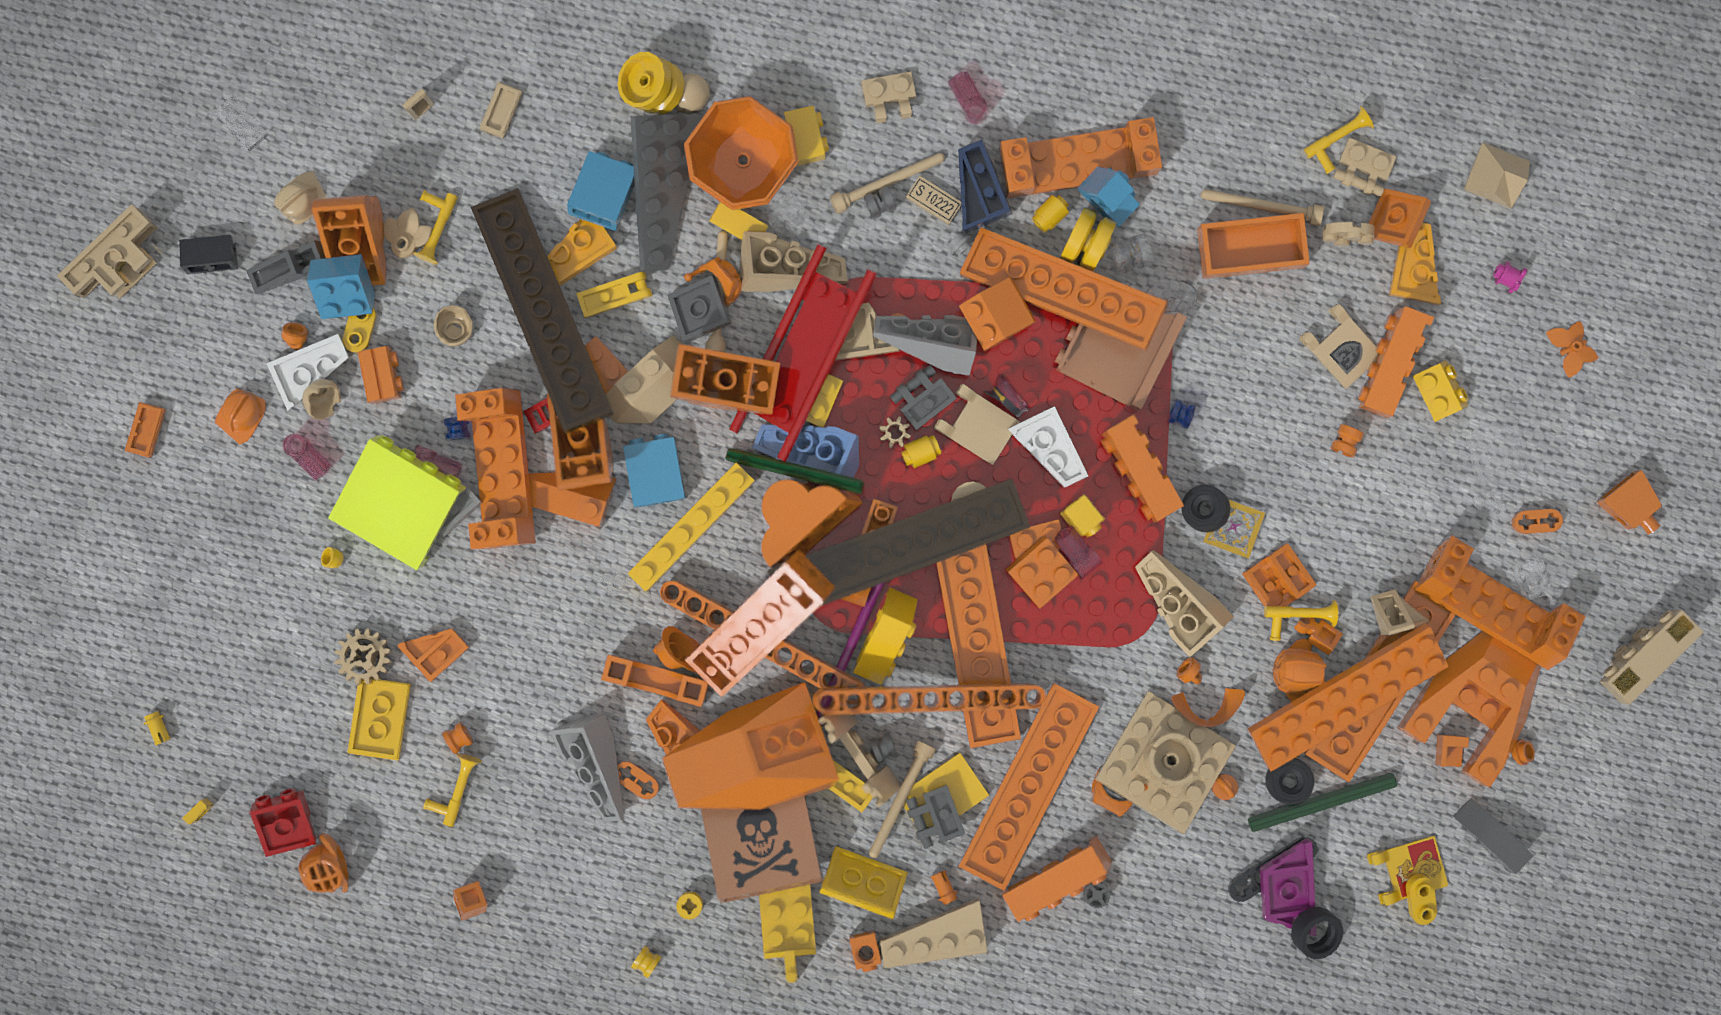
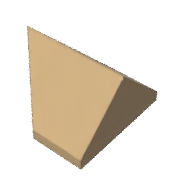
[1371,589,1430,635]

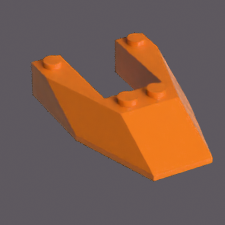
[1397,631,1541,788]

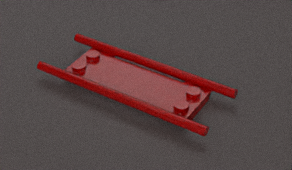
[729,244,877,461]

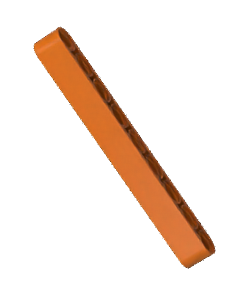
[660,580,866,704]
[813,683,1046,715]

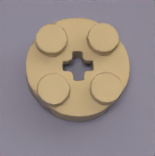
[1322,222,1375,246]

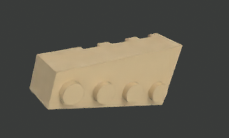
[880,897,987,968]

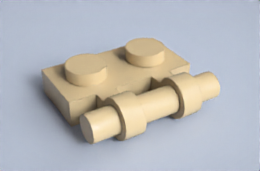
[1333,138,1396,197]

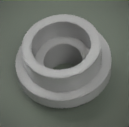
[947,232,971,255]

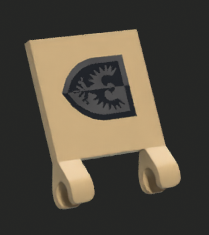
[1299,304,1379,389]

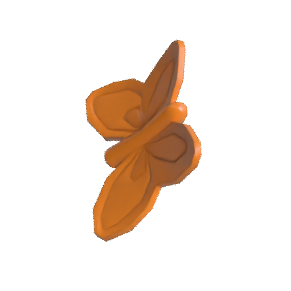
[1546,321,1598,378]

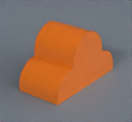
[311,195,387,285]
[670,344,780,414]
[547,393,614,491]
[761,480,863,568]

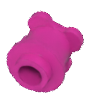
[1493,261,1527,294]

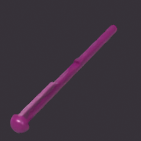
[816,582,885,727]

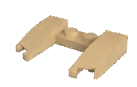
[819,714,901,807]

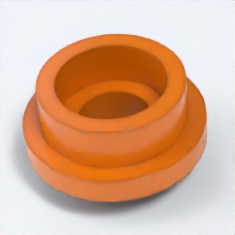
[1511,739,1535,766]

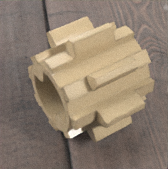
[879,417,911,448]

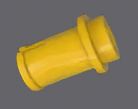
[143,711,171,746]

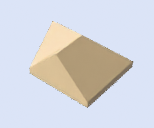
[1464,142,1530,208]

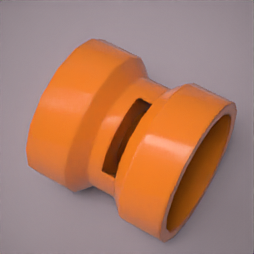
[1330,424,1364,458]

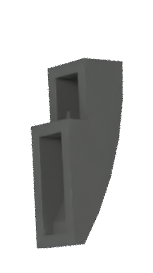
[246,240,326,294]
[1453,798,1534,874]

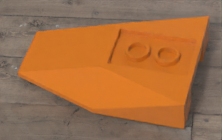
[662,682,839,809]

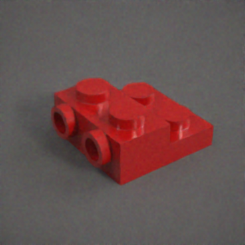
[250,788,317,857]

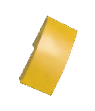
[709,202,768,240]

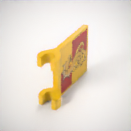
[1366,836,1449,906]

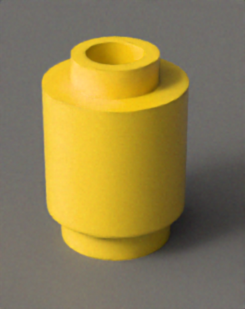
[1031,195,1069,233]
[901,435,941,468]

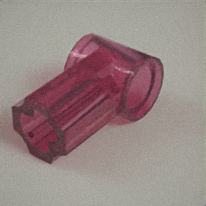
[948,71,987,124]
[283,434,333,481]
[413,444,463,478]
[1054,525,1103,579]

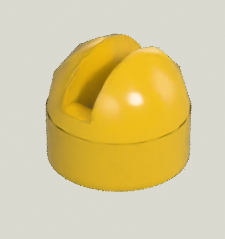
[321,547,344,569]

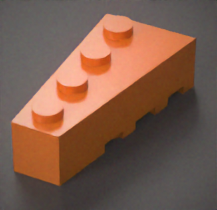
[1358,306,1434,418]
[1101,415,1184,523]
[1002,835,1112,922]

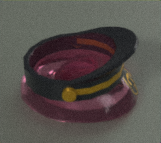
[984,374,1030,417]

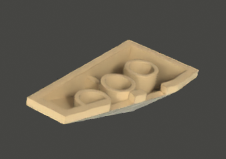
[739,231,848,292]
[1135,550,1234,657]

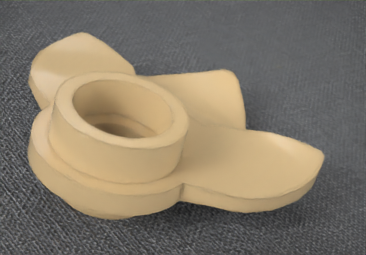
[384,208,432,258]

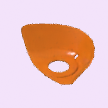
[1171,688,1245,727]

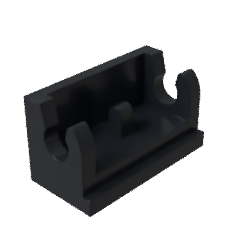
[179,235,238,275]

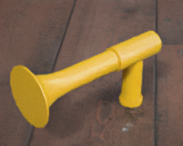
[1303,106,1374,174]
[413,190,458,265]
[1264,600,1339,641]
[423,753,482,827]

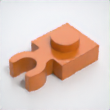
[1294,617,1343,656]

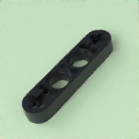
[1228,836,1318,902]

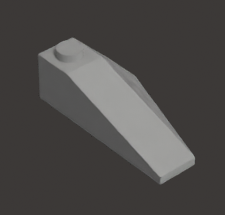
[873,315,977,375]
[550,714,625,822]

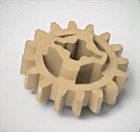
[334,629,392,685]

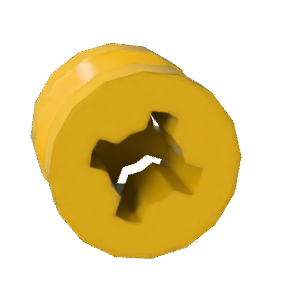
[676,891,703,920]
[631,945,662,979]

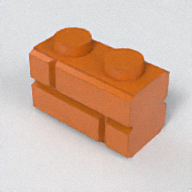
[358,346,404,404]

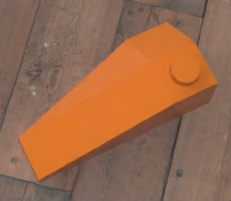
[529,472,617,528]
[646,700,701,809]

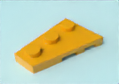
[547,219,618,286]
[1389,223,1441,306]

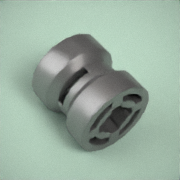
[863,186,897,220]

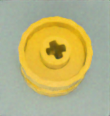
[617,52,684,115]
[1060,207,1117,272]

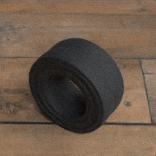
[1181,484,1230,533]
[1265,758,1315,805]

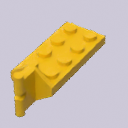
[759,885,816,983]

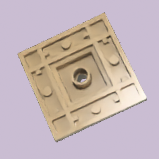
[1095,691,1236,834]

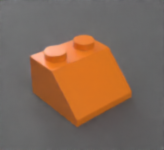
[959,277,1036,351]

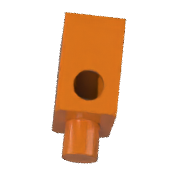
[1596,470,1662,535]

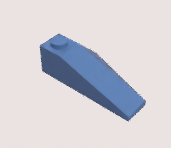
[752,424,859,478]

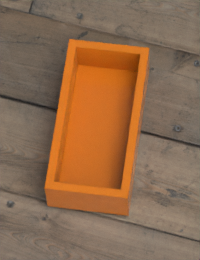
[1197,213,1310,279]

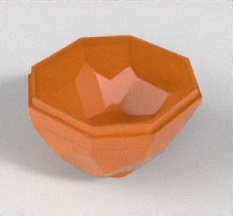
[684,96,799,210]

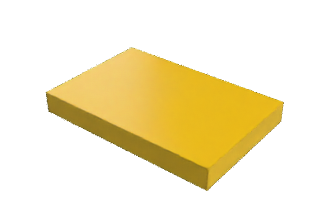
[347,678,411,761]
[903,752,989,828]
[819,846,908,919]

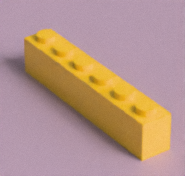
[627,463,755,592]

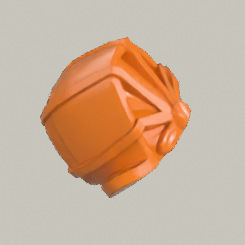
[1272,639,1327,702]
[298,833,349,893]

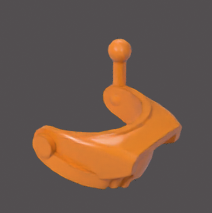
[684,257,742,306]
[1092,768,1148,817]

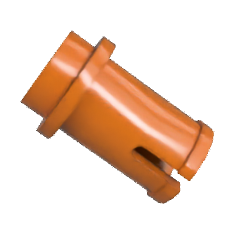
[931,870,958,905]

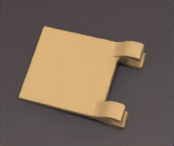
[933,384,1020,465]

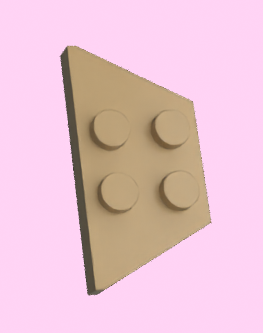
[835,303,900,361]

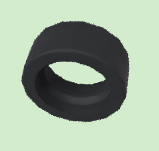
[1291,906,1344,960]

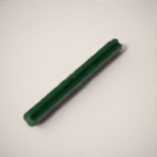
[725,448,864,494]
[1248,773,1397,832]

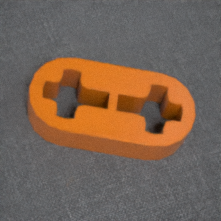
[1511,509,1563,534]
[617,761,659,799]

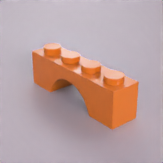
[601,654,709,707]

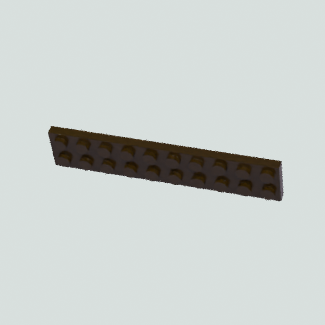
[471,188,614,434]
[767,479,1031,607]

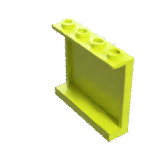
[328,435,466,570]

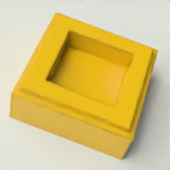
[182,798,213,825]

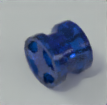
[1168,398,1196,429]
[444,417,471,440]

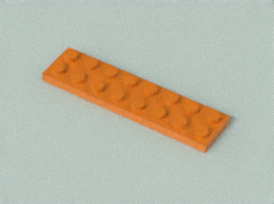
[960,227,1168,351]
[937,544,1021,748]
[1304,581,1456,782]
[1247,623,1449,772]
[958,683,1099,891]

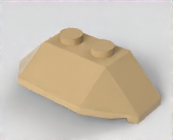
[606,335,681,424]

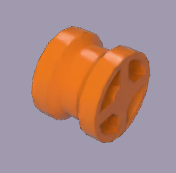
[442,722,473,754]

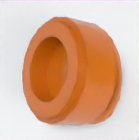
[281,322,308,350]
[1176,657,1202,684]
[1212,774,1238,800]

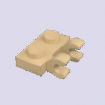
[861,72,916,123]

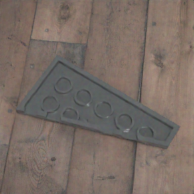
[630,114,704,272]

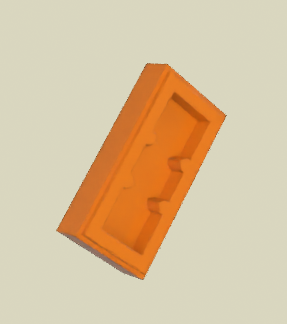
[125,402,166,458]

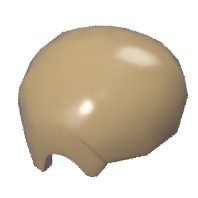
[675,73,711,114]
[434,305,473,347]
[302,379,341,420]

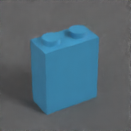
[567,151,635,231]
[623,434,686,508]

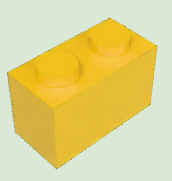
[784,105,829,166]
[1059,495,1104,538]

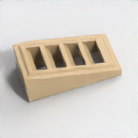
[402,89,434,120]

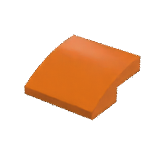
[1242,543,1317,607]

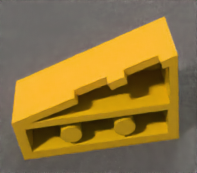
[853,587,918,685]

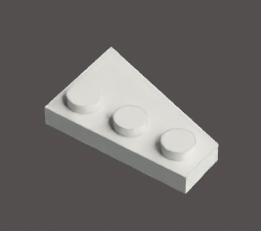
[266,333,350,411]
[1008,407,1088,488]

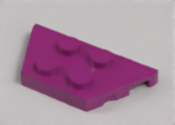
[1260,838,1317,936]

